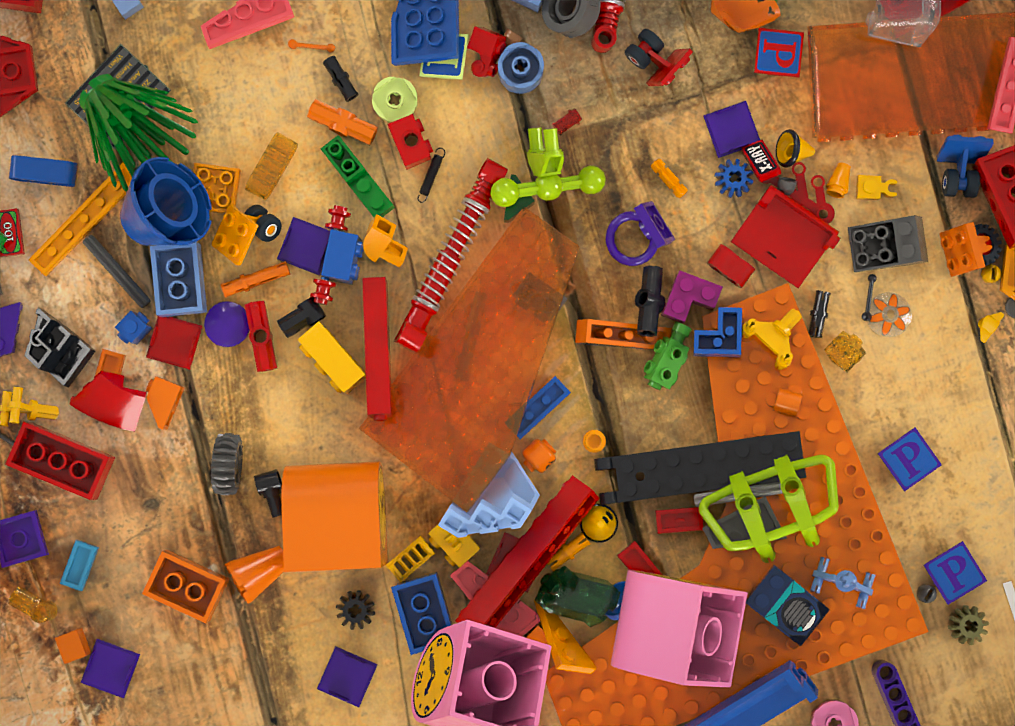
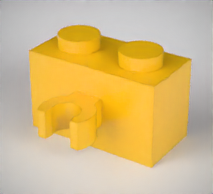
[428,525,480,568]

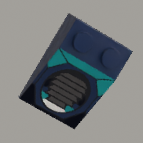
[746,565,830,646]

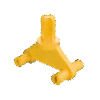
[742,309,802,370]
[0,387,59,427]

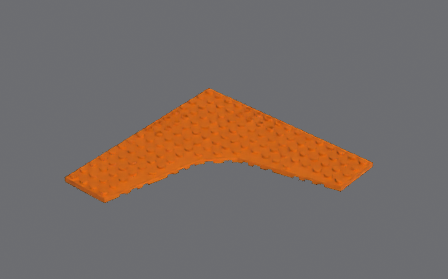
[546,283,929,726]

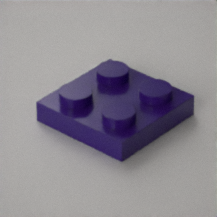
[0,510,49,568]

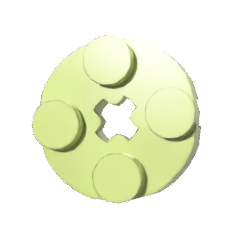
[372,77,418,123]

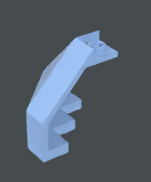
[438,442,540,538]

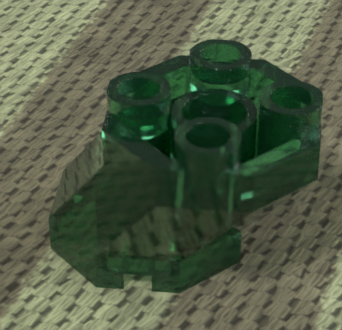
[535,566,621,627]

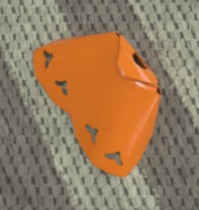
[711,0,781,33]

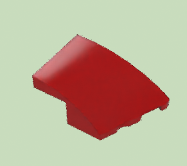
[70,371,146,432]

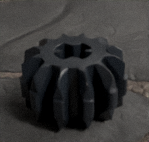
[336,590,375,630]

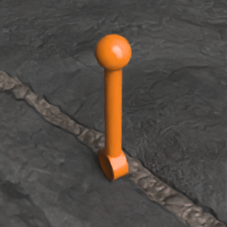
[288,39,335,53]

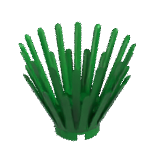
[79,74,198,192]

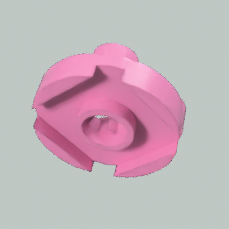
[810,700,859,726]

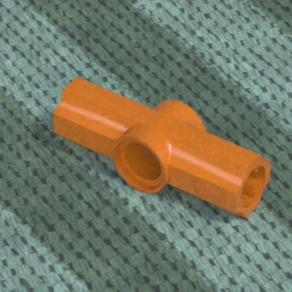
[307,99,378,146]

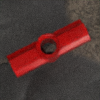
[245,301,278,372]

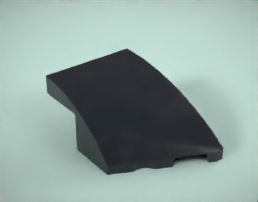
[25,307,96,388]

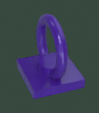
[605,201,676,266]

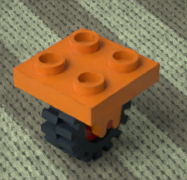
[939,222,1002,277]

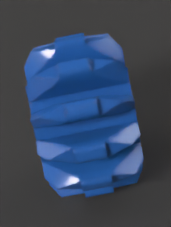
[714,159,753,198]

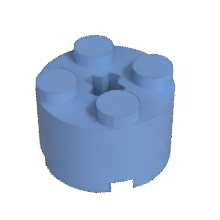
[498,42,544,94]

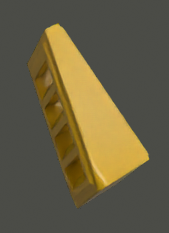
[386,535,436,583]

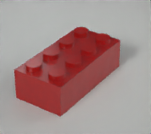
[5,421,115,500]

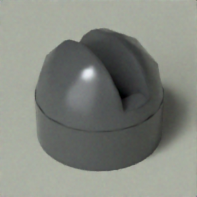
[777,177,797,195]
[917,584,937,603]

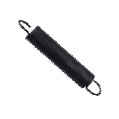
[417,148,445,203]

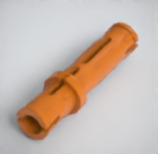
[220,261,291,298]

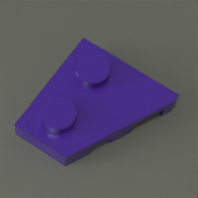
[0,302,23,357]

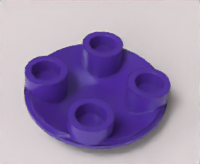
[204,301,249,347]

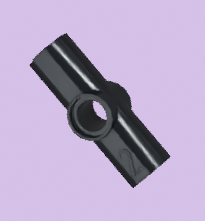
[635,265,666,337]

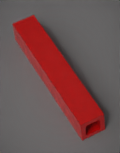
[362,277,393,422]

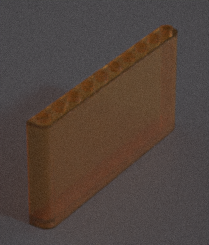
[807,12,1015,142]

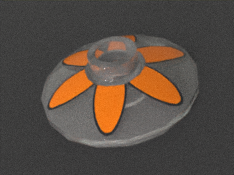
[867,292,912,338]

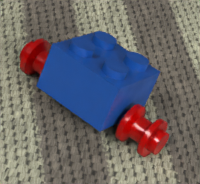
[310,205,364,305]

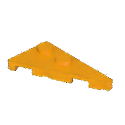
[534,595,596,674]

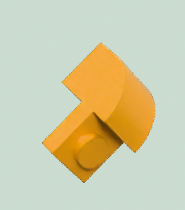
[363,214,408,268]

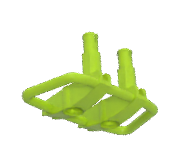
[699,454,839,563]

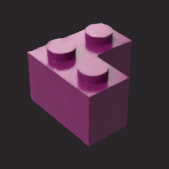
[661,270,723,323]

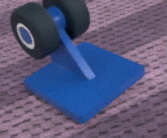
[937,135,994,198]

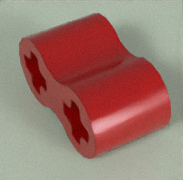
[707,244,755,288]

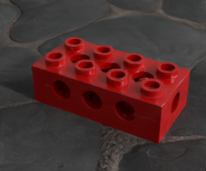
[972,145,1015,249]

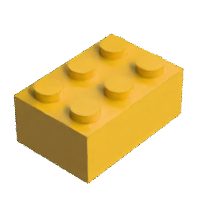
[298,321,366,394]

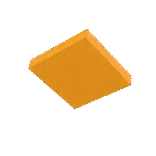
[193,163,241,214]

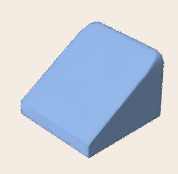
[112,0,144,20]

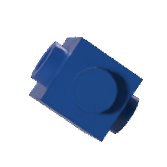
[115,311,153,345]

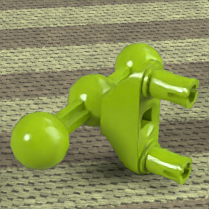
[490,127,606,207]

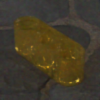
[245,132,298,201]

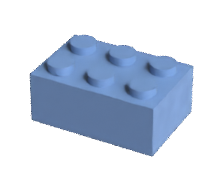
[150,242,207,317]

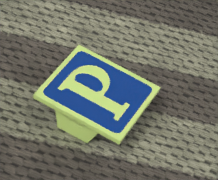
[419,34,469,80]

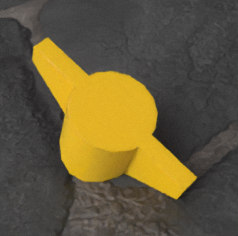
[978,312,1005,343]

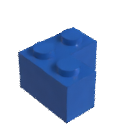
[694,307,742,357]

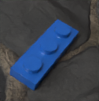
[505,376,571,440]

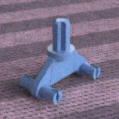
[810,557,876,609]

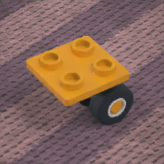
[211,205,282,266]

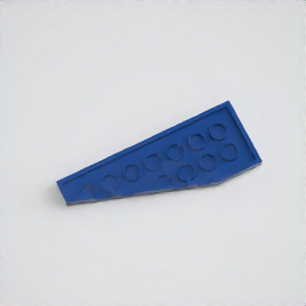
[391,0,459,66]

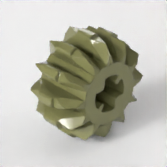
[948,605,989,645]

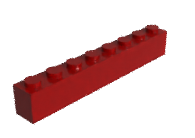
[455,475,600,628]

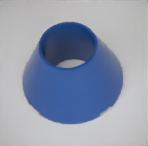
[120,157,212,246]

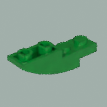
[320,135,395,217]

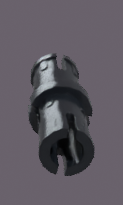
[323,56,359,102]
[808,290,831,338]

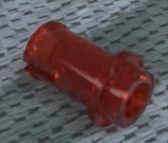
[552,108,582,136]

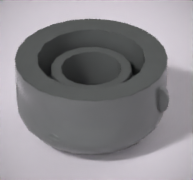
[542,0,601,38]

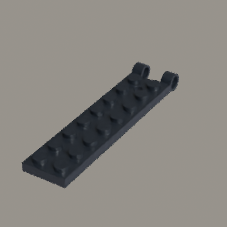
[594,431,806,505]

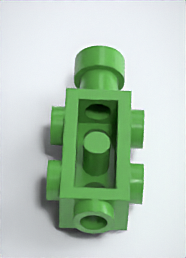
[644,321,692,390]

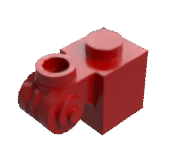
[467,26,507,77]

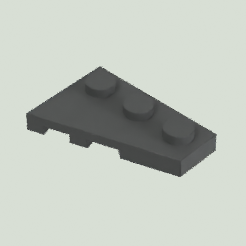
[702,496,787,549]

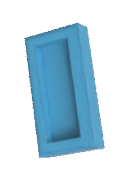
[60,540,99,591]

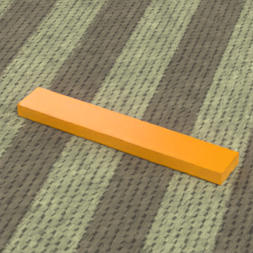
[28,162,132,276]

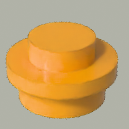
[583,430,606,453]

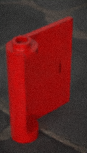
[730,185,841,289]

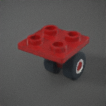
[625,29,693,86]

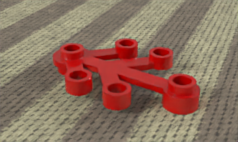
[761,162,835,224]

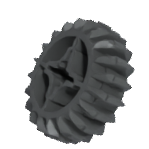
[211,433,243,496]

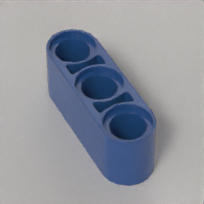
[9,155,78,187]

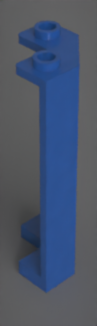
[683,660,818,726]

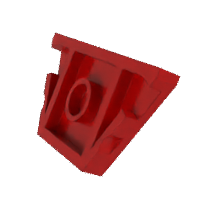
[0,36,39,117]

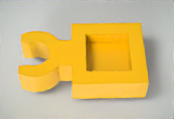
[856,175,897,200]

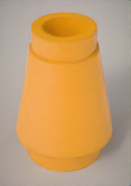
[826,163,851,198]

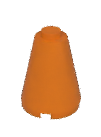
[224,546,284,604]

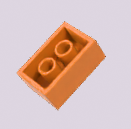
[142,550,230,623]

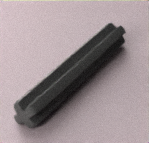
[83,235,151,308]

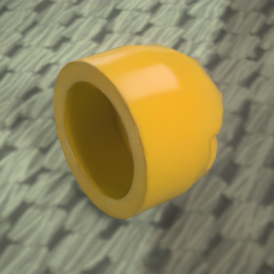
[981,265,1001,283]

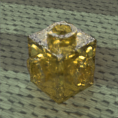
[824,331,866,373]

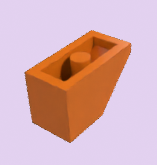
[146,376,185,430]

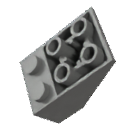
[848,215,928,272]

